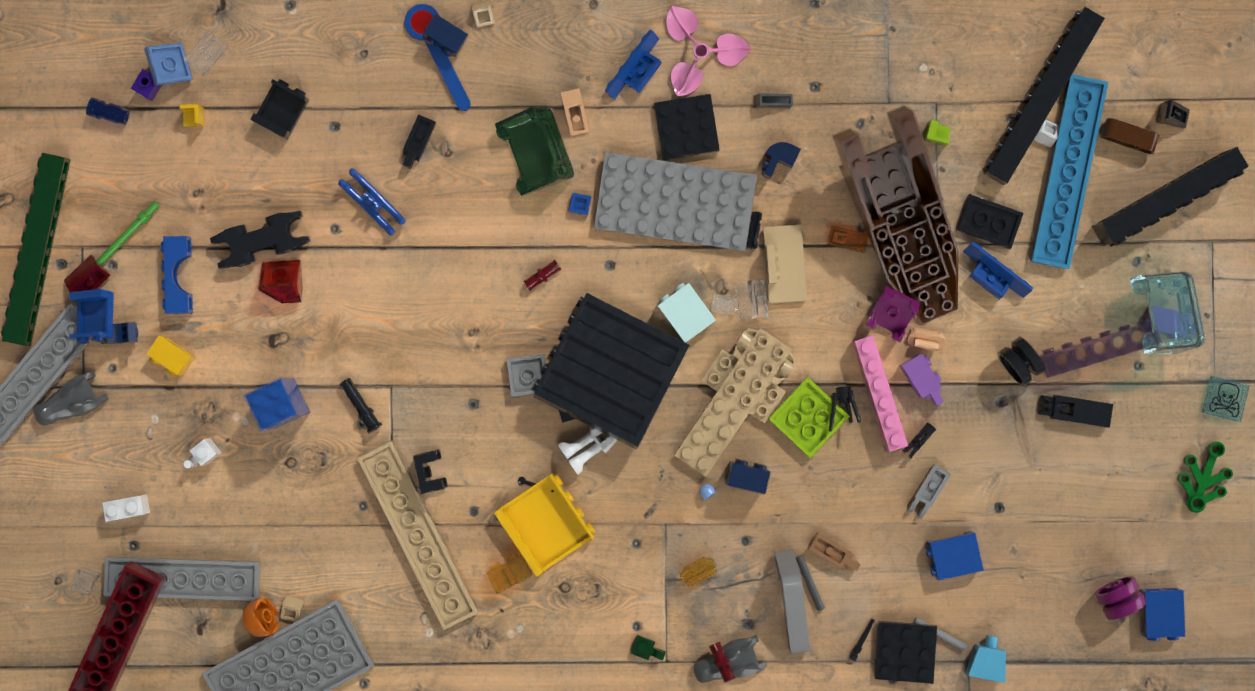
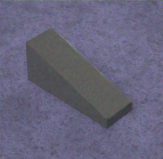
[754,93,793,108]

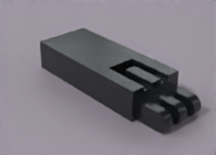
[1038,395,1113,428]

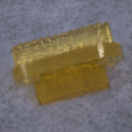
[680,557,717,588]

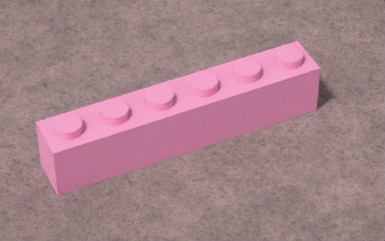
[852,335,908,452]

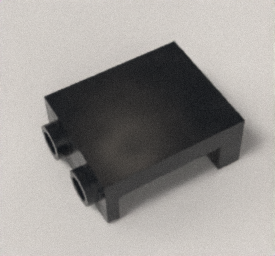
[250,79,309,140]

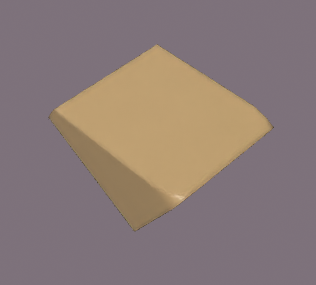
[472,1,495,27]
[280,596,304,622]

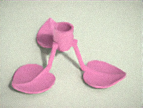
[667,6,751,96]

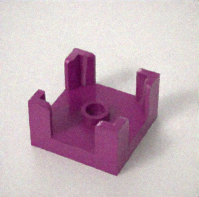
[866,285,920,342]

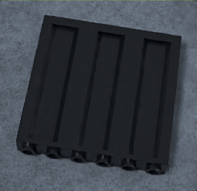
[532,293,689,450]

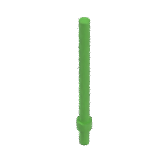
[96,201,160,266]

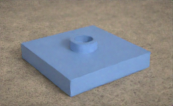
[144,43,192,86]

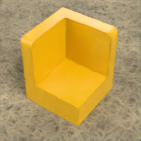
[179,104,204,127]

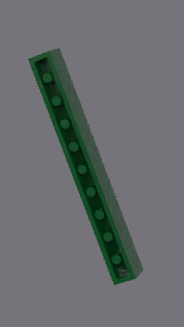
[1,153,71,346]

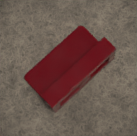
[64,255,111,292]

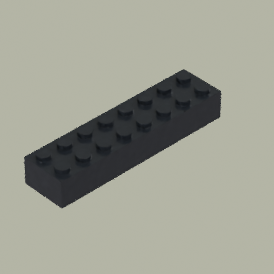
[1092,146,1249,247]

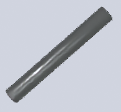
[796,555,825,611]

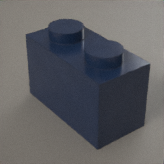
[423,13,468,57]

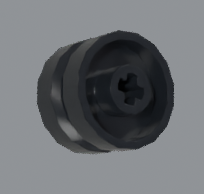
[997,337,1046,386]

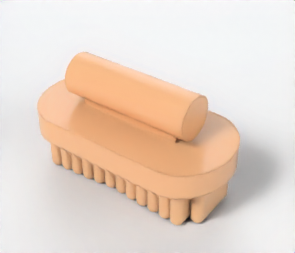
[908,327,945,351]

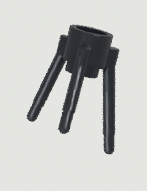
[829,386,861,432]

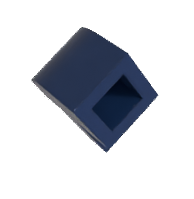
[762,142,801,179]
[101,322,138,344]

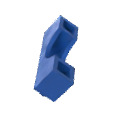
[161,236,193,314]

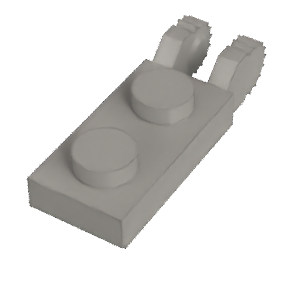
[907,464,951,519]

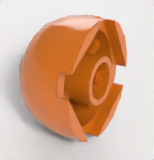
[242,597,279,637]

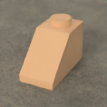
[561,88,589,136]

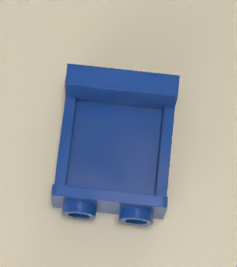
[69,289,114,344]
[925,531,984,580]
[1139,588,1185,641]

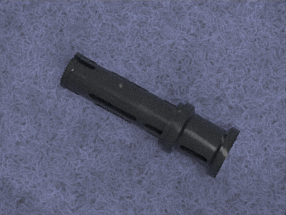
[339,378,383,434]

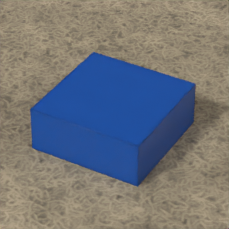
[569,193,592,216]

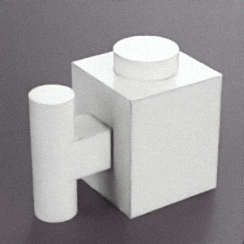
[184,438,221,468]

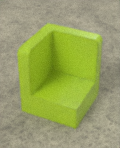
[924,119,950,146]

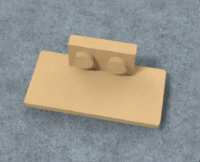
[763,224,807,303]

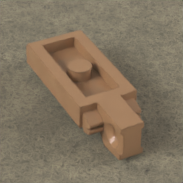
[808,532,861,571]

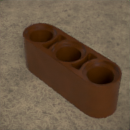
[1101,118,1160,154]

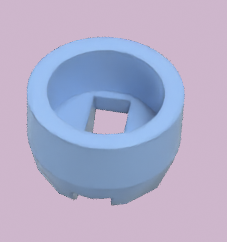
[700,484,717,501]

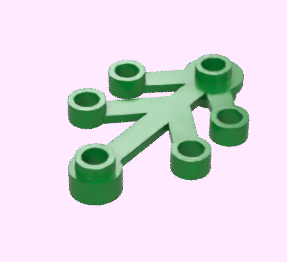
[1177,441,1233,513]

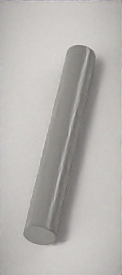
[913,617,967,651]

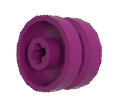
[1095,576,1147,620]

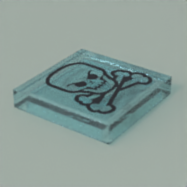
[1201,376,1250,422]

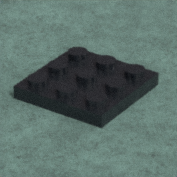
[654,94,720,160]
[875,621,937,684]

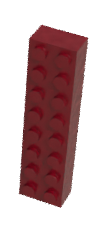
[68,561,166,691]

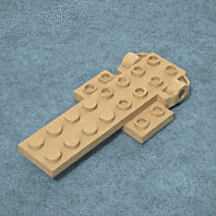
[674,328,796,476]

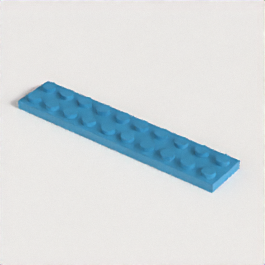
[1030,74,1109,269]

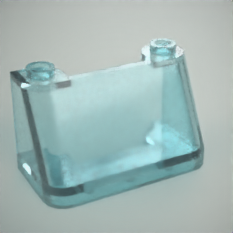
[1130,272,1205,354]

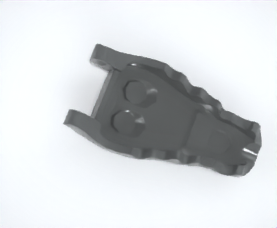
[33,371,109,426]
[694,635,767,683]

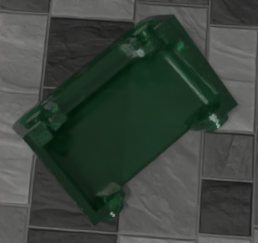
[495,106,574,196]

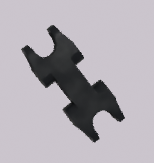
[210,211,311,269]

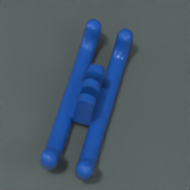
[338,168,406,236]

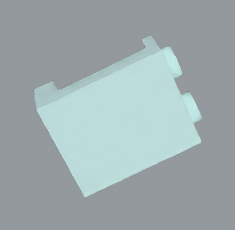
[658,283,716,343]

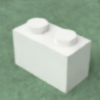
[102,494,150,522]

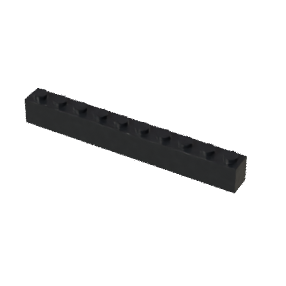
[984,7,1105,185]

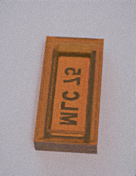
[827,226,868,253]

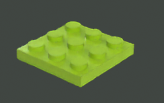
[768,377,850,458]

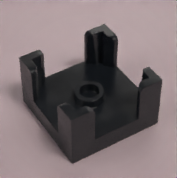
[413,449,448,494]

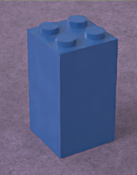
[244,378,310,431]

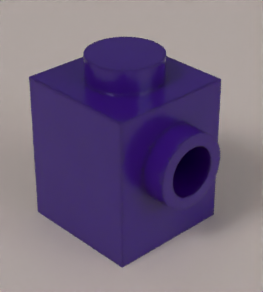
[130,69,162,101]

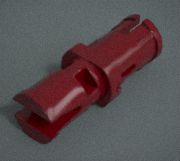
[523,260,562,290]
[709,642,735,683]

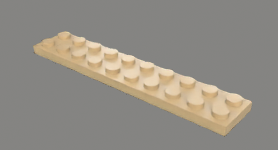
[357,441,478,630]

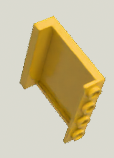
[494,473,596,577]

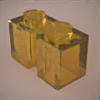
[486,553,532,594]

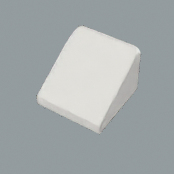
[1034,119,1059,147]

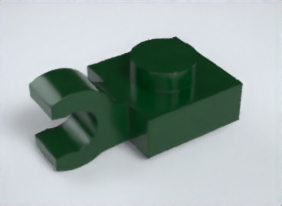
[631,635,666,660]

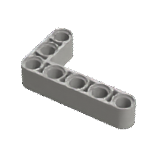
[774,550,810,654]

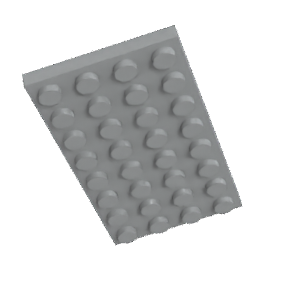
[594,152,757,251]
[202,599,375,691]

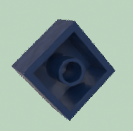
[725,458,771,494]

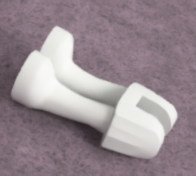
[558,427,617,475]

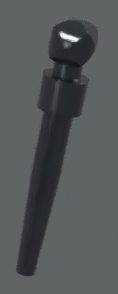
[849,619,875,661]

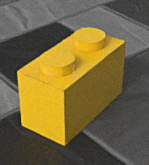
[146,335,195,377]

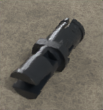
[902,422,936,459]

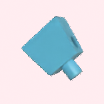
[965,635,1006,683]

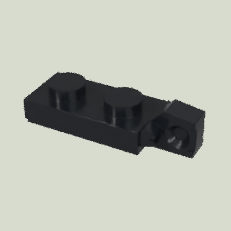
[403,114,436,169]

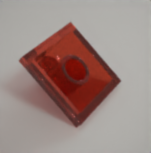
[258,260,303,304]

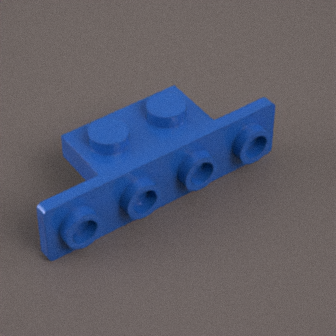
[605,30,662,99]
[963,242,1033,300]

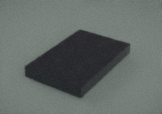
[956,194,1024,250]

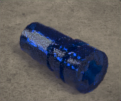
[86,97,130,125]

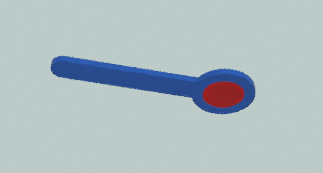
[404,4,471,111]

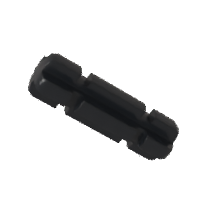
[746,211,762,249]

